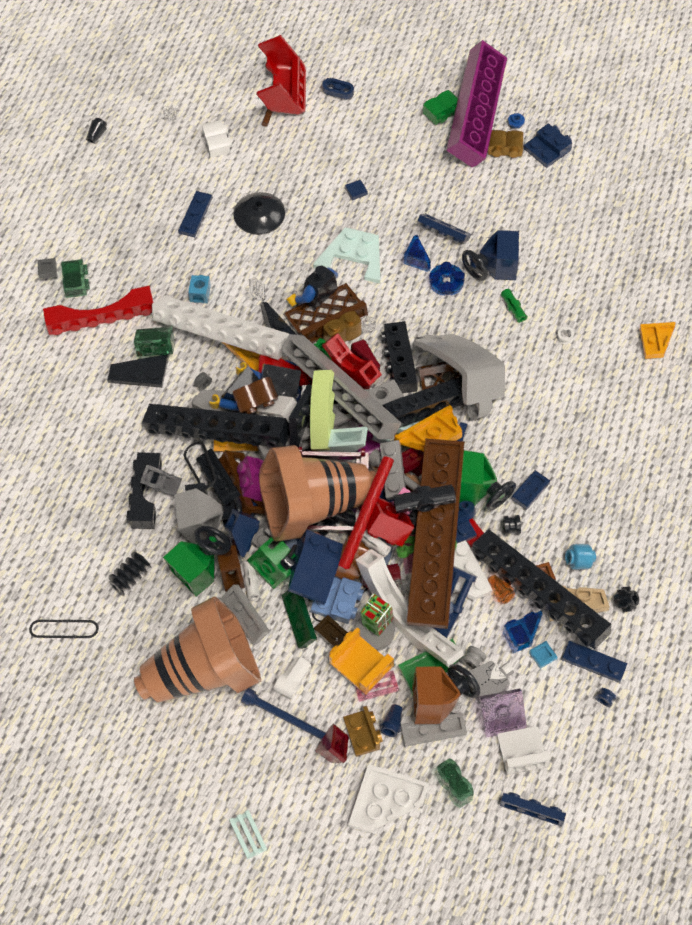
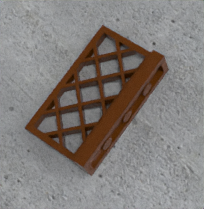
[284,283,368,343]

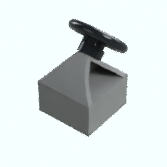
[174,488,242,544]

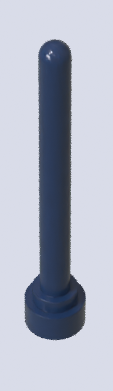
[241,688,326,740]

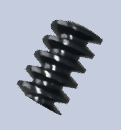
[108,552,152,596]

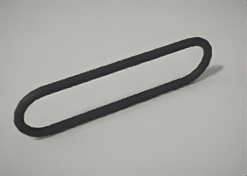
[29,619,99,638]

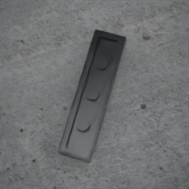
[196,448,241,506]

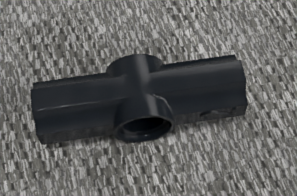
[393,484,456,514]

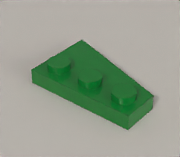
[398,638,462,695]

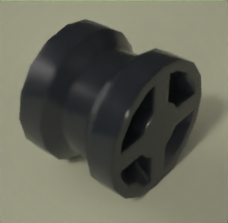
[503,515,521,535]

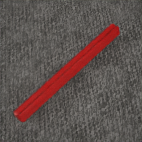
[339,456,394,570]

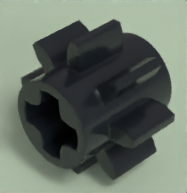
[614,586,639,612]

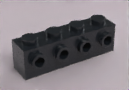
[381,321,418,394]

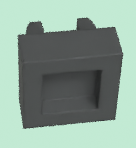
[38,258,57,279]

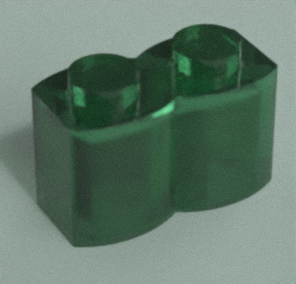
[61,259,90,298]
[436,758,474,808]

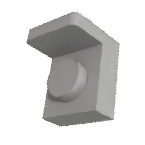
[252,520,279,548]

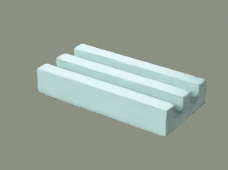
[229,810,267,859]

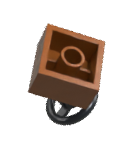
[412,664,480,724]

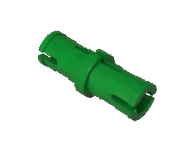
[501,289,528,323]

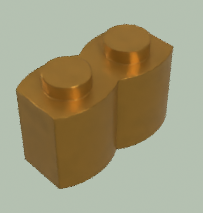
[488,130,524,158]
[323,311,362,342]

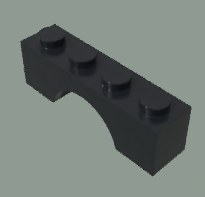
[126,452,162,529]

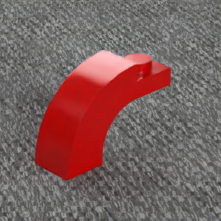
[322,333,382,386]

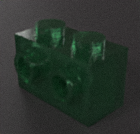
[134,327,175,357]

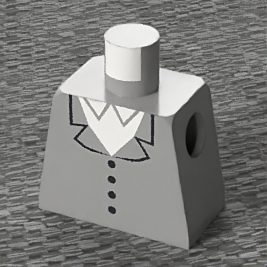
[463,661,514,711]

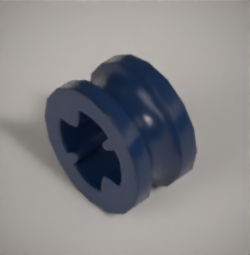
[595,687,617,708]

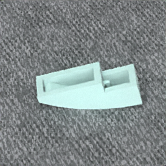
[316,427,368,452]

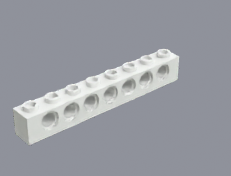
[152,295,289,360]

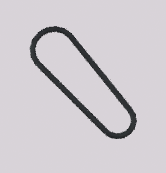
[183,442,217,489]

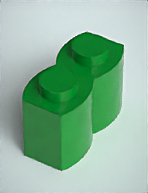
[423,90,458,125]

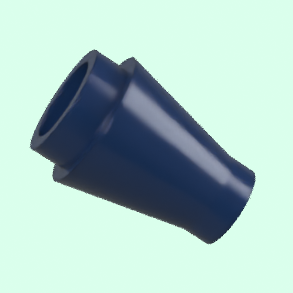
[380,704,403,737]

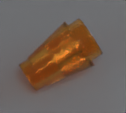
[488,575,515,604]

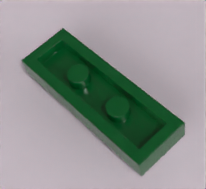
[281,591,317,649]

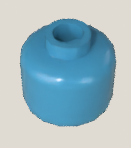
[565,544,596,570]

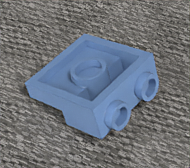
[310,577,364,624]

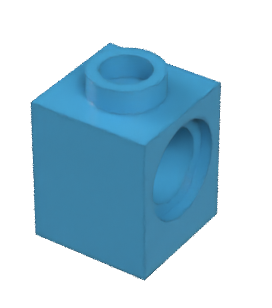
[188,275,211,304]

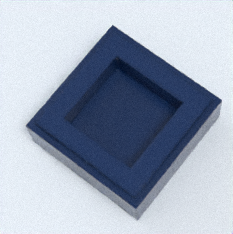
[345,179,368,201]

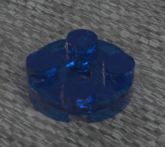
[429,262,465,296]

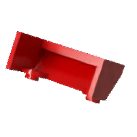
[256,35,306,115]

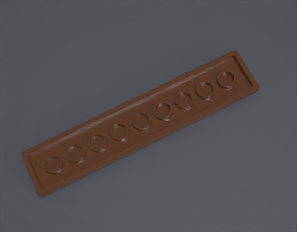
[407,438,465,629]

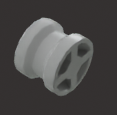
[461,646,486,670]

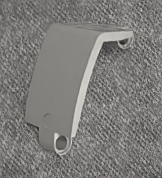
[413,334,505,419]

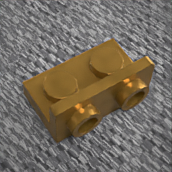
[343,706,383,757]

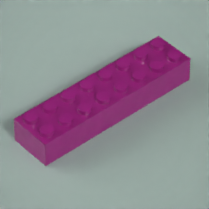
[446,40,507,168]

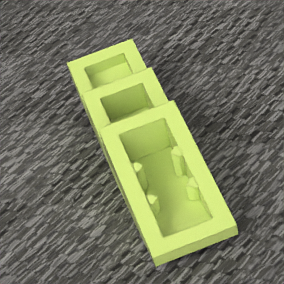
[310,370,335,451]

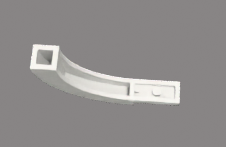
[356,549,464,667]

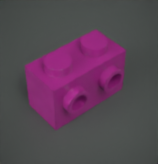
[237,455,264,501]

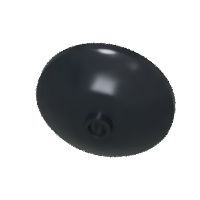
[233,192,285,235]

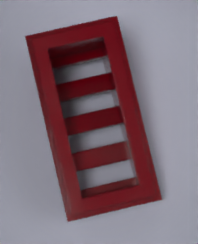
[351,339,380,371]

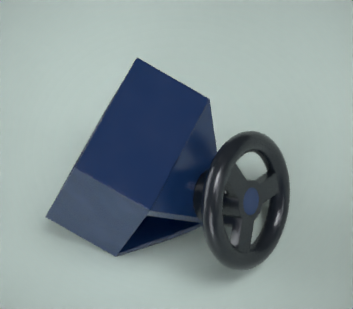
[462,230,519,281]

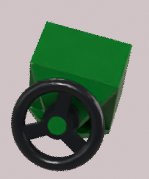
[459,450,516,511]
[163,526,231,597]

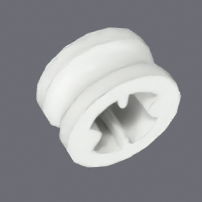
[557,326,574,344]

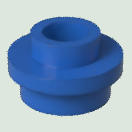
[508,113,525,128]

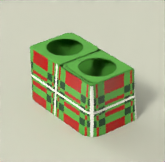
[361,593,394,637]

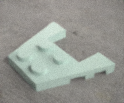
[313,227,380,284]

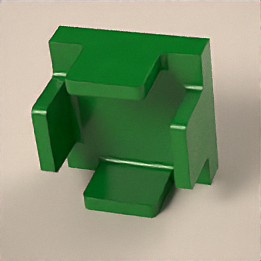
[247,537,295,589]

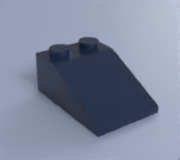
[287,530,343,605]

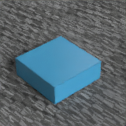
[529,641,558,669]

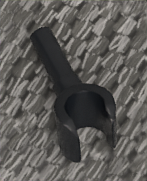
[280,544,298,571]

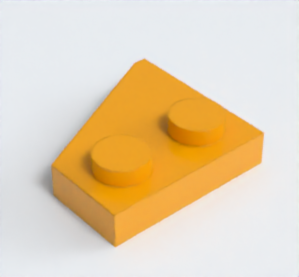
[639,322,676,359]

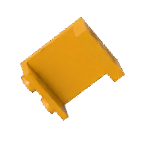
[329,628,394,695]

